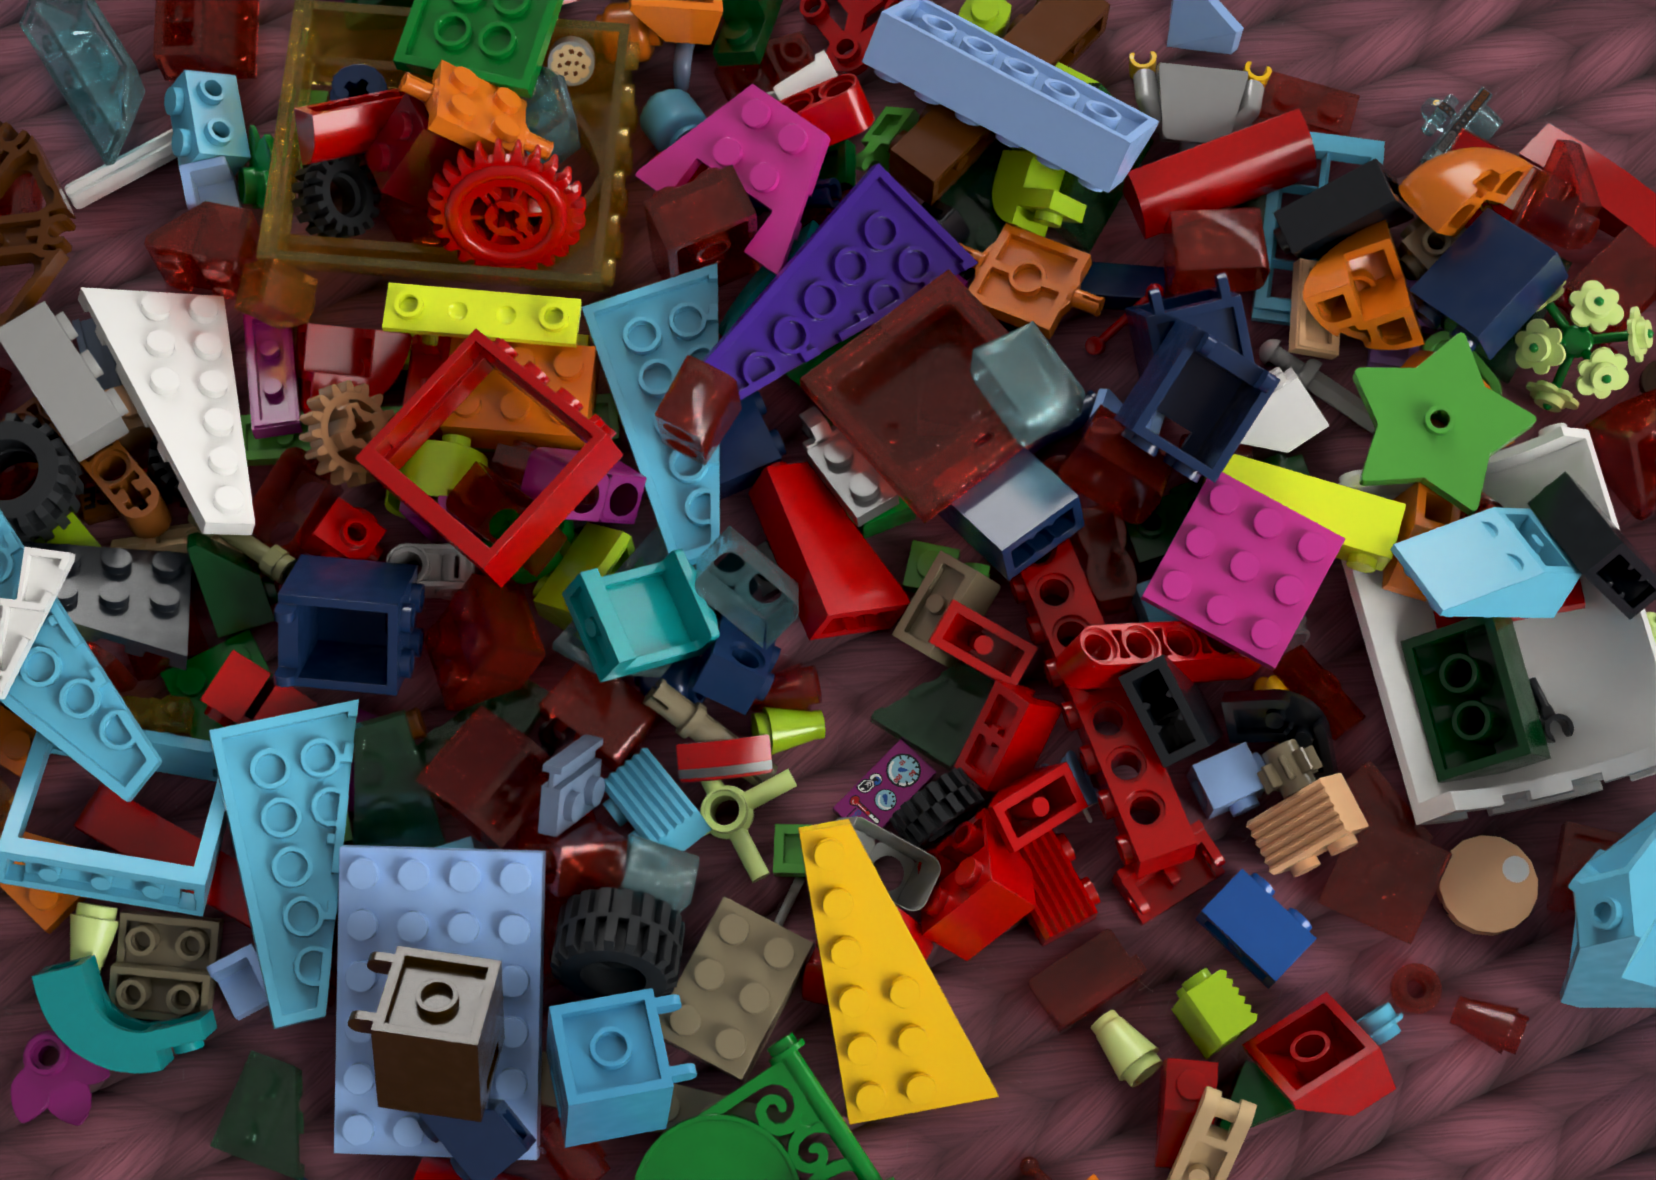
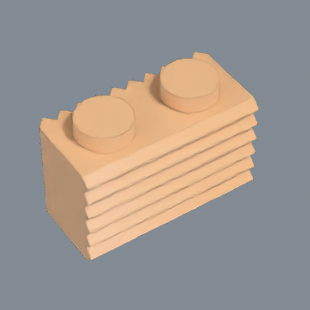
[1246,773,1369,877]

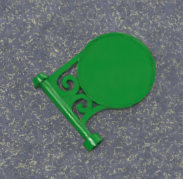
[635,1032,895,1180]

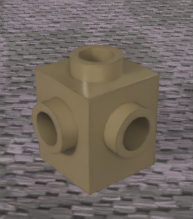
[1397,217,1466,281]

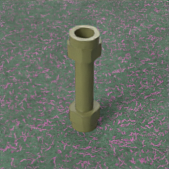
[188,512,297,584]

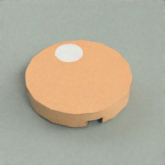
[1436,835,1538,936]

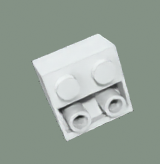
[1240,367,1329,453]

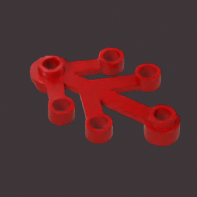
[799,0,903,76]

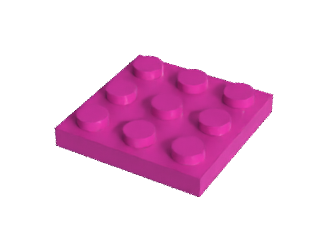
[1141,472,1345,671]

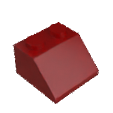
[1242,992,1396,1116]

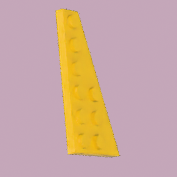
[798,819,999,1125]

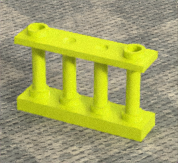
[382,282,590,370]

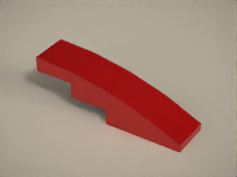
[1519,123,1656,260]

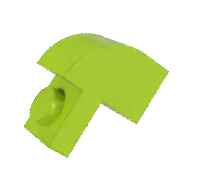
[992,150,1087,237]

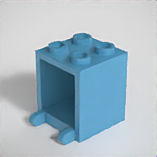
[546,988,697,1148]

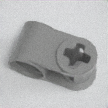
[386,543,479,601]

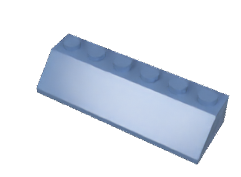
[862,0,1159,193]

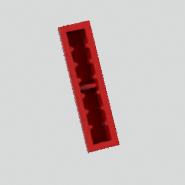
[294,82,432,165]
[1123,108,1317,239]

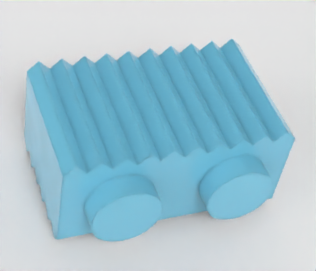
[603,748,712,866]

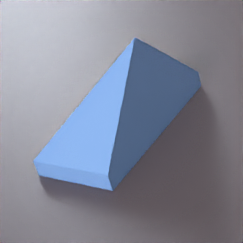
[1167,0,1244,54]

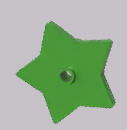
[1352,332,1537,516]

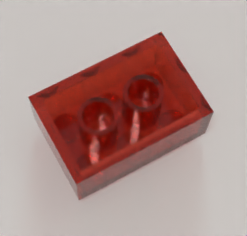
[644,165,760,287]

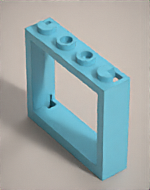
[0,729,228,917]

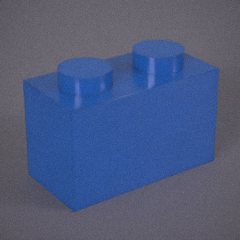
[1195,869,1317,989]

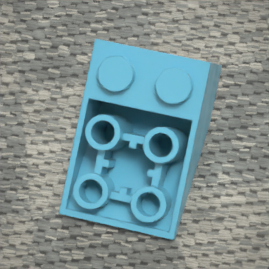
[1390,507,1582,618]

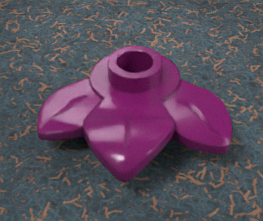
[10,1030,110,1126]

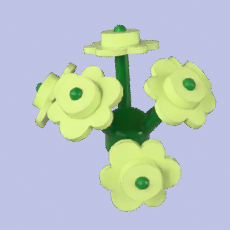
[1515,280,1654,412]

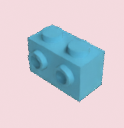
[164,70,251,176]

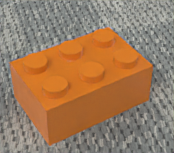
[440,337,600,452]

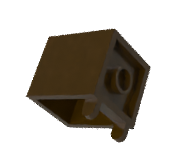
[348,946,505,1122]

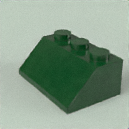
[1400,617,1551,783]

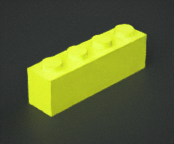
[1202,454,1406,573]

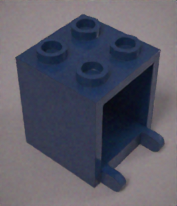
[1125,272,1255,378]
[1114,318,1281,483]
[274,554,425,696]

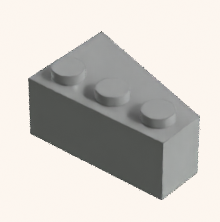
[0,301,130,463]

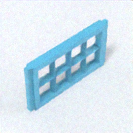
[1251,132,1385,326]

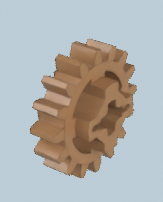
[299,380,395,488]

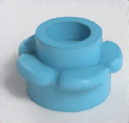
[1356,1002,1403,1046]

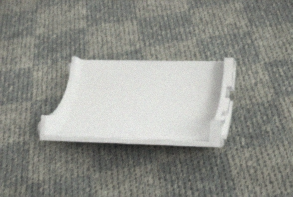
[1338,423,1656,825]

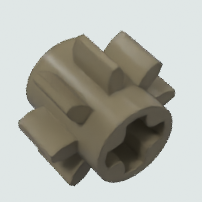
[1257,739,1323,799]

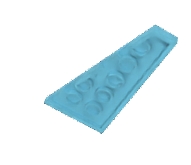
[582,263,720,565]
[0,509,163,802]
[209,699,359,1029]

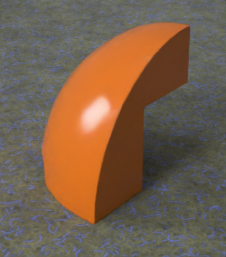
[1398,147,1533,237]
[1303,219,1425,350]

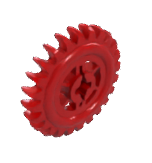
[427,138,586,276]

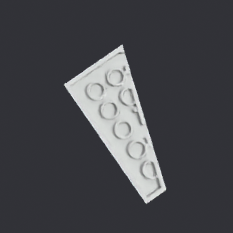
[78,287,255,535]

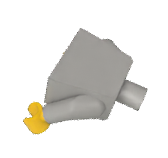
[1129,51,1272,153]

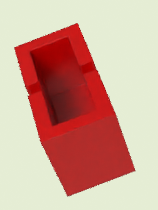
[200,649,318,727]

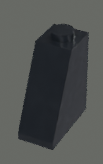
[1273,158,1415,260]
[1527,471,1656,620]
[1118,654,1224,768]

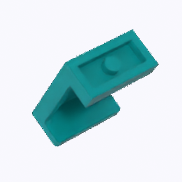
[562,549,720,683]

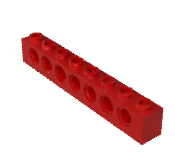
[1009,538,1197,878]

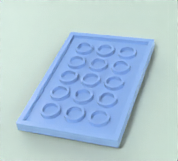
[334,845,546,1160]

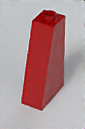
[748,461,910,640]

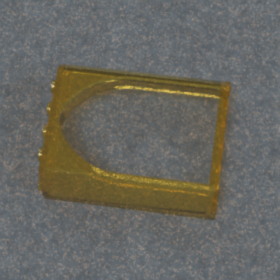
[256,0,640,293]

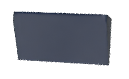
[1081,262,1165,310]

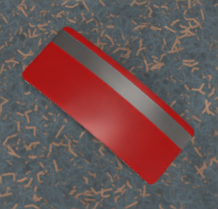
[676,734,773,783]

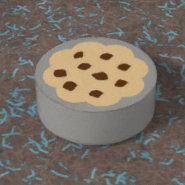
[548,36,595,86]

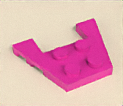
[635,84,831,275]

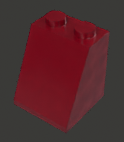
[365,93,528,233]

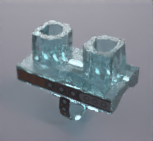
[1419,86,1504,164]

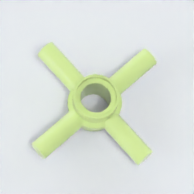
[700,769,797,883]

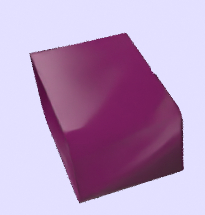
[521,447,647,524]

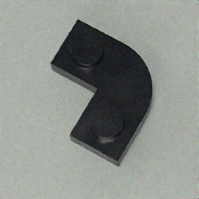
[1221,689,1338,780]

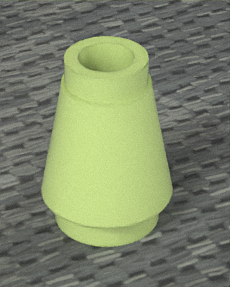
[70,902,119,973]
[1091,1010,1163,1087]

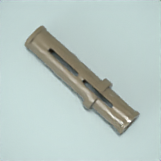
[643,678,778,787]

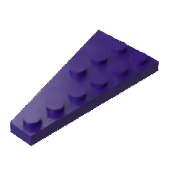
[690,163,978,407]

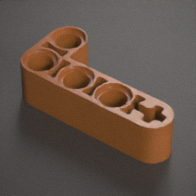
[1,396,172,539]

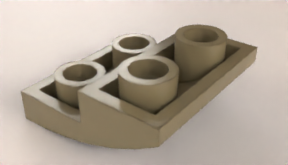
[108,909,224,1021]

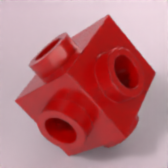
[301,497,387,561]

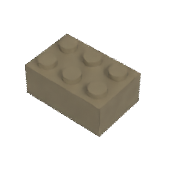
[659,896,815,1084]

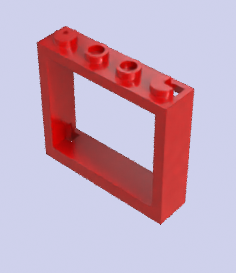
[355,329,623,588]

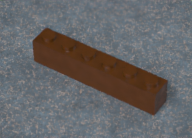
[888,0,1110,206]

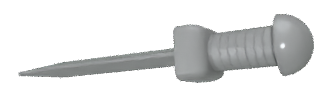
[1259,339,1375,435]

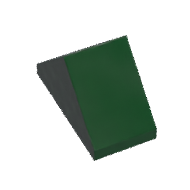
[1215,1060,1298,1130]

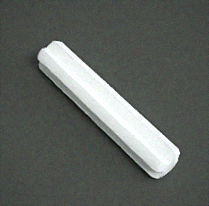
[65,129,177,209]

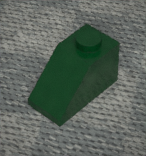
[187,532,279,638]

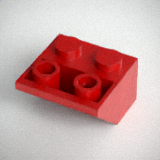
[918,808,1036,961]

